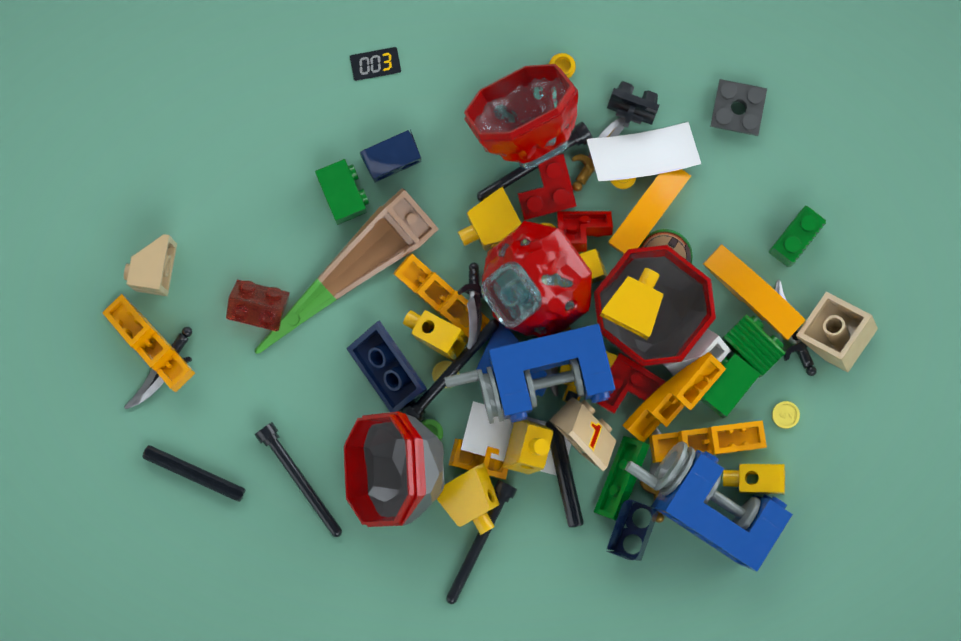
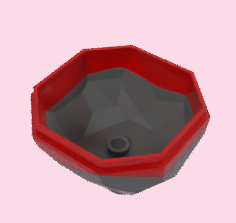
[594,245,716,366]
[344,412,444,527]

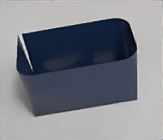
[360,129,421,183]
[606,500,659,561]

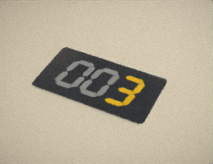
[350,47,401,81]

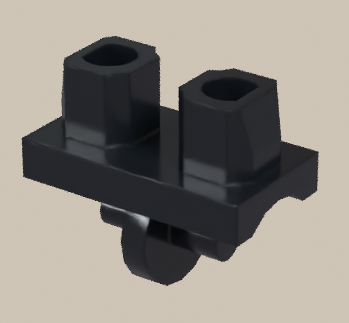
[607,81,660,128]

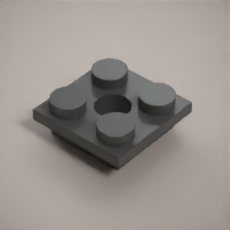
[710,79,767,136]

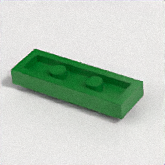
[594,436,650,521]

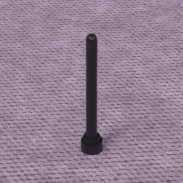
[477,122,593,201]
[401,319,499,422]
[255,422,342,537]
[446,480,517,604]

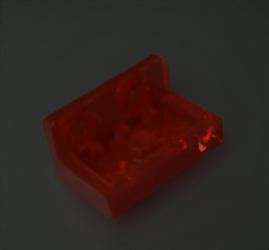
[226,280,290,331]

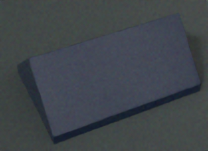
[346,320,427,412]

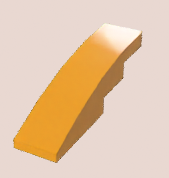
[608,169,691,255]
[703,244,806,340]
[393,253,490,338]
[102,294,195,392]
[622,352,726,442]
[649,420,767,463]

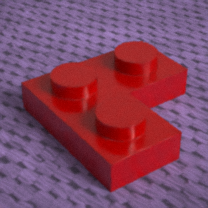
[517,153,577,220]
[557,211,613,252]
[596,353,666,414]

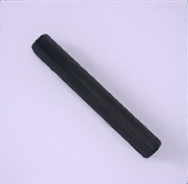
[545,421,583,527]
[142,445,245,502]

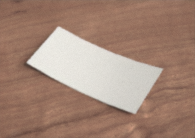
[586,122,701,181]
[461,401,571,476]

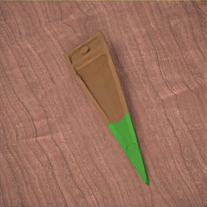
[255,188,439,354]

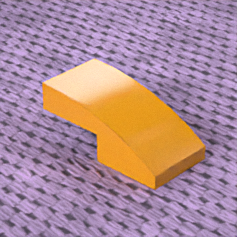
[448,438,508,480]

